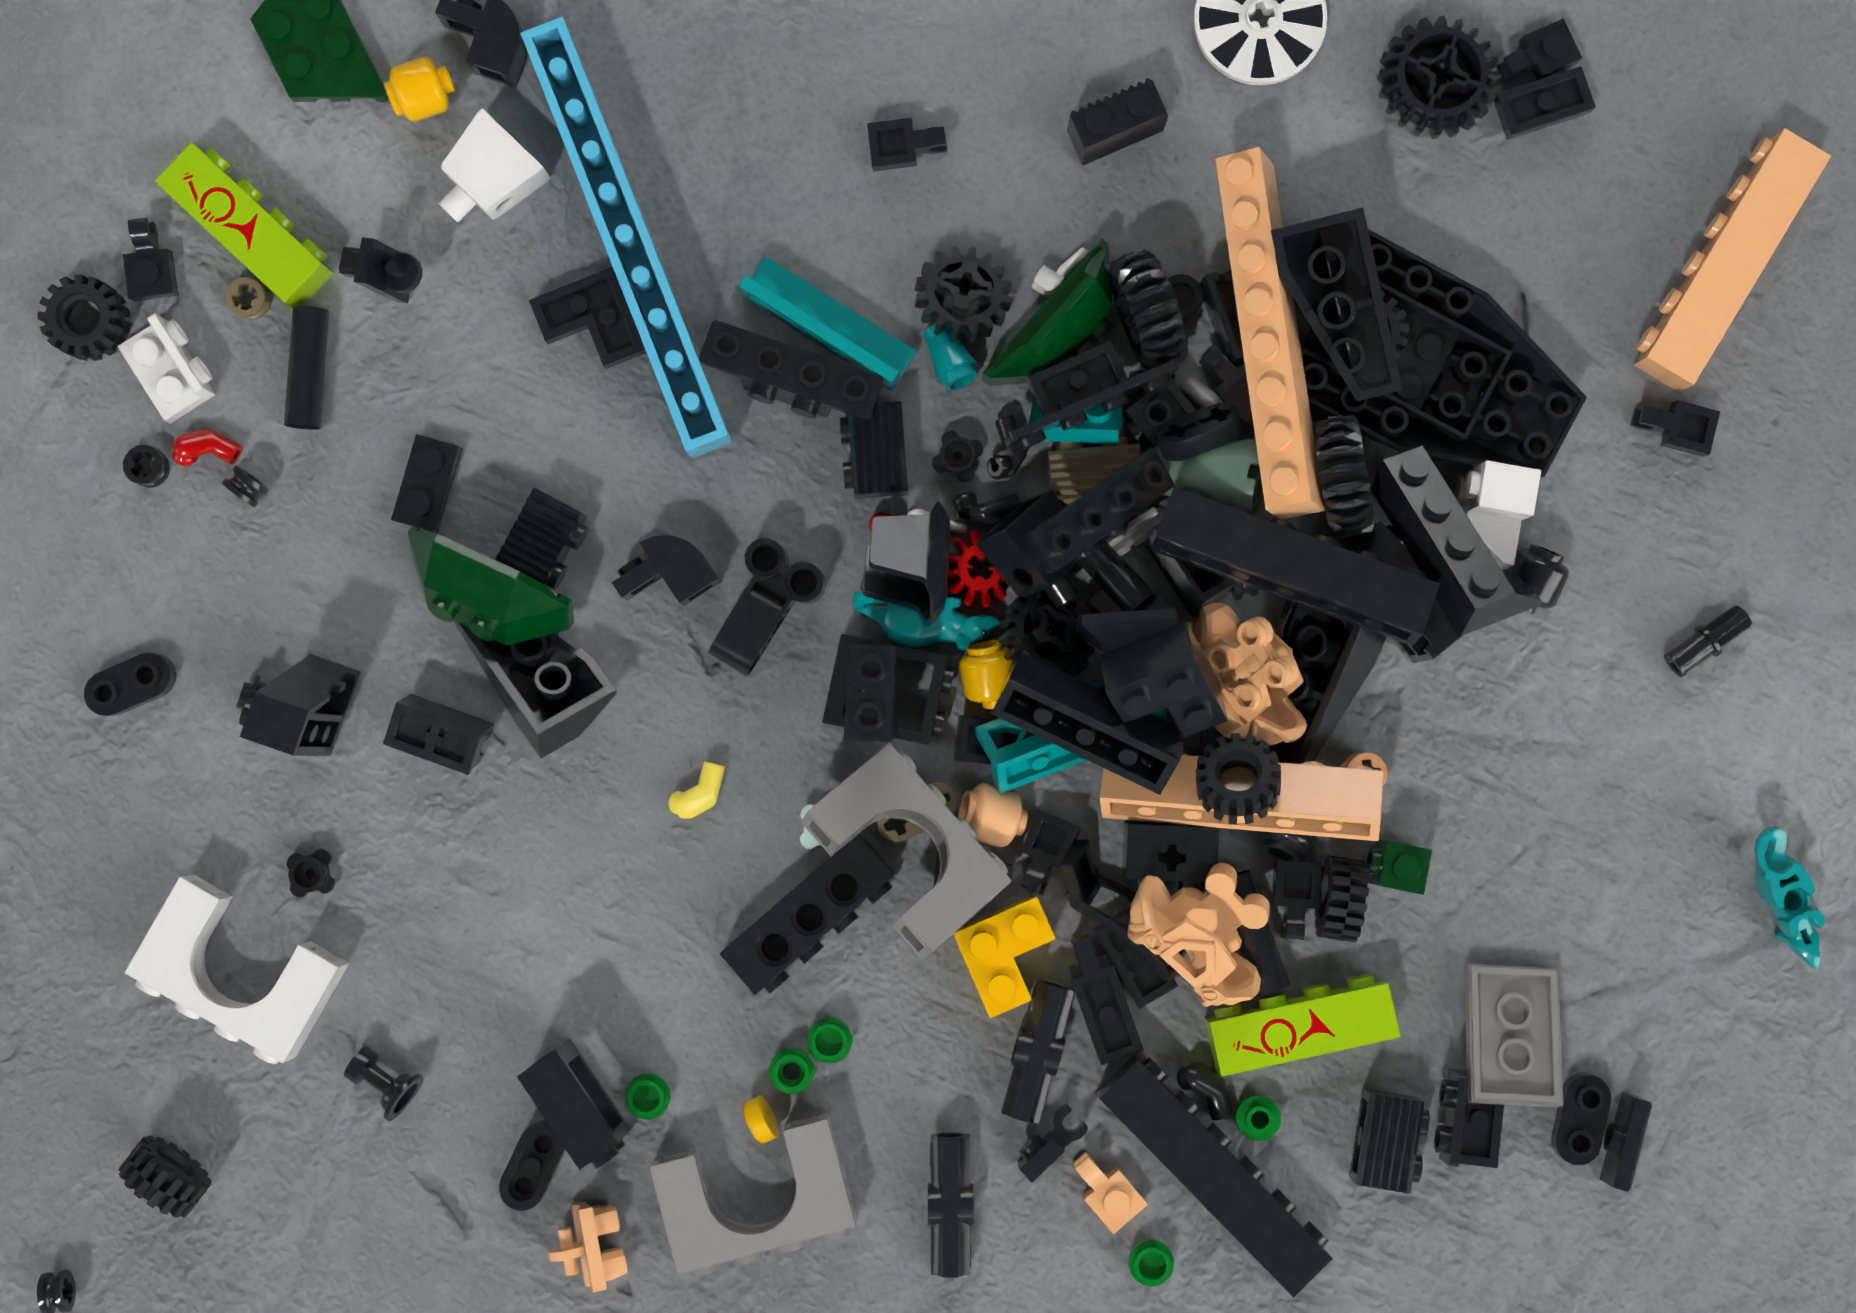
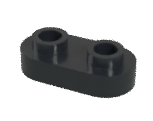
[84,653,176,716]
[1551,1072,1611,1165]
[499,1120,566,1211]

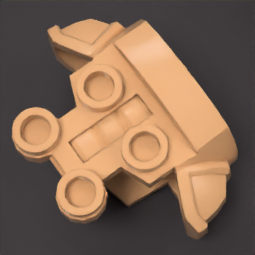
[1192,603,1307,745]
[1128,863,1270,1007]

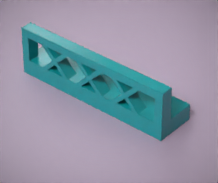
[739,256,916,391]
[975,679,1164,794]

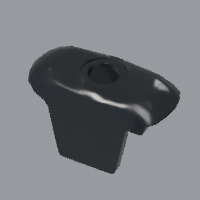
[862,501,950,627]

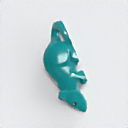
[852,592,1000,650]
[1754,826,1825,969]

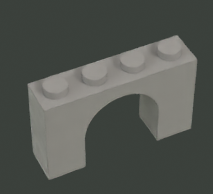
[801,743,1012,961]
[649,1112,857,1277]

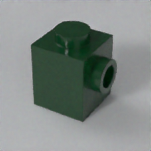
[1366,839,1432,895]

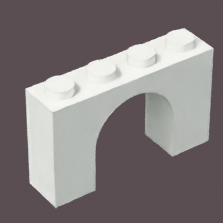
[125,875,350,1064]

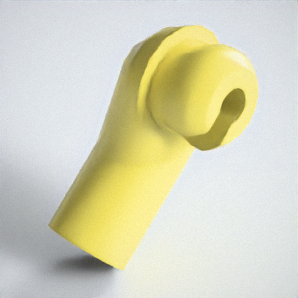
[668,761,725,819]

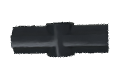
[1001,979,1074,1124]
[928,1132,974,1278]

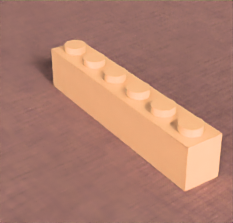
[1633,128,1831,392]
[1099,752,1384,841]

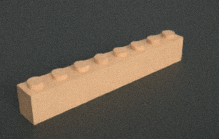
[1215,147,1325,520]

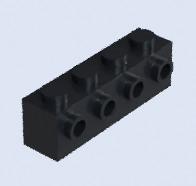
[991,651,1186,795]

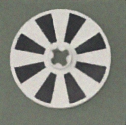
[1193,0,1327,85]

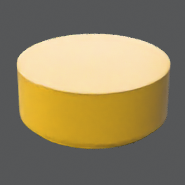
[743,1095,780,1144]

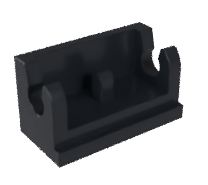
[1199,270,1244,366]
[383,694,495,775]

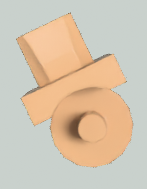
[548,1201,628,1293]

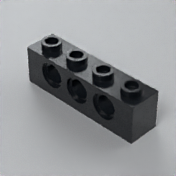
[719,833,894,995]

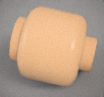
[957,783,1028,847]

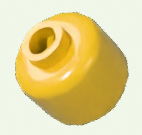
[384,56,455,123]
[959,640,1016,709]

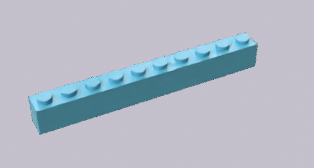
[520,16,733,459]

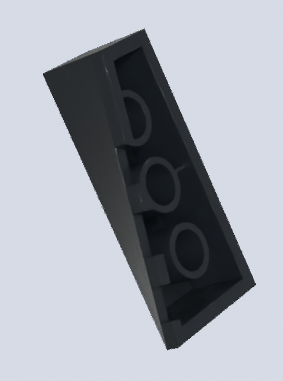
[1370,445,1542,636]

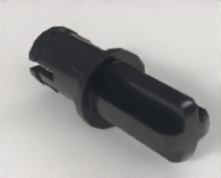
[1664,605,1752,678]

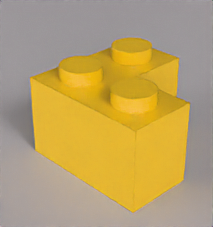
[953,894,1055,1018]

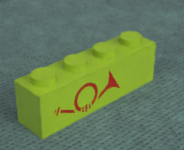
[154,142,333,308]
[1204,974,1401,1077]

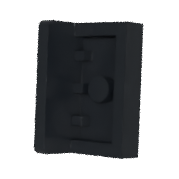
[1434,1068,1504,1168]

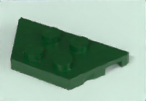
[250,0,389,102]

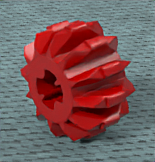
[947,531,1009,608]

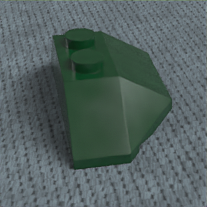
[982,238,1113,386]
[408,526,574,646]

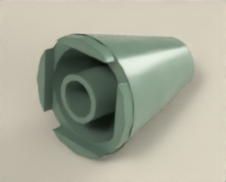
[1154,439,1263,517]

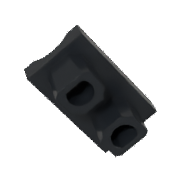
[339,237,423,304]

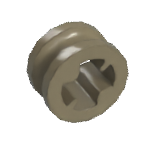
[225,277,271,320]

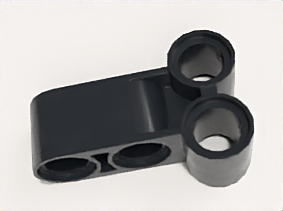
[708,538,826,677]

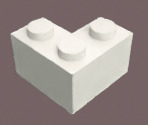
[1454,460,1541,567]

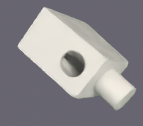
[438,108,551,223]

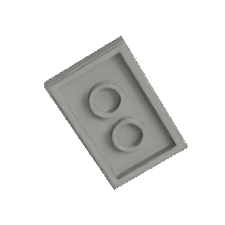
[1464,964,1563,1107]

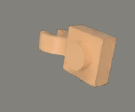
[1072,1151,1148,1234]

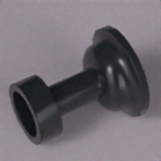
[344,1047,423,1121]

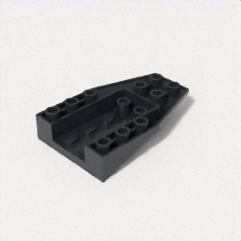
[1301,229,1587,478]

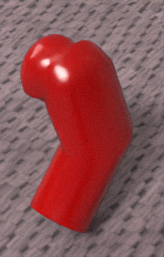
[172,428,243,467]

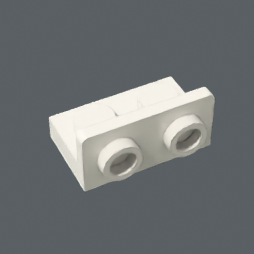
[117,313,216,424]

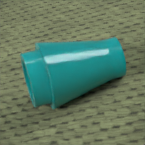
[923,324,978,392]

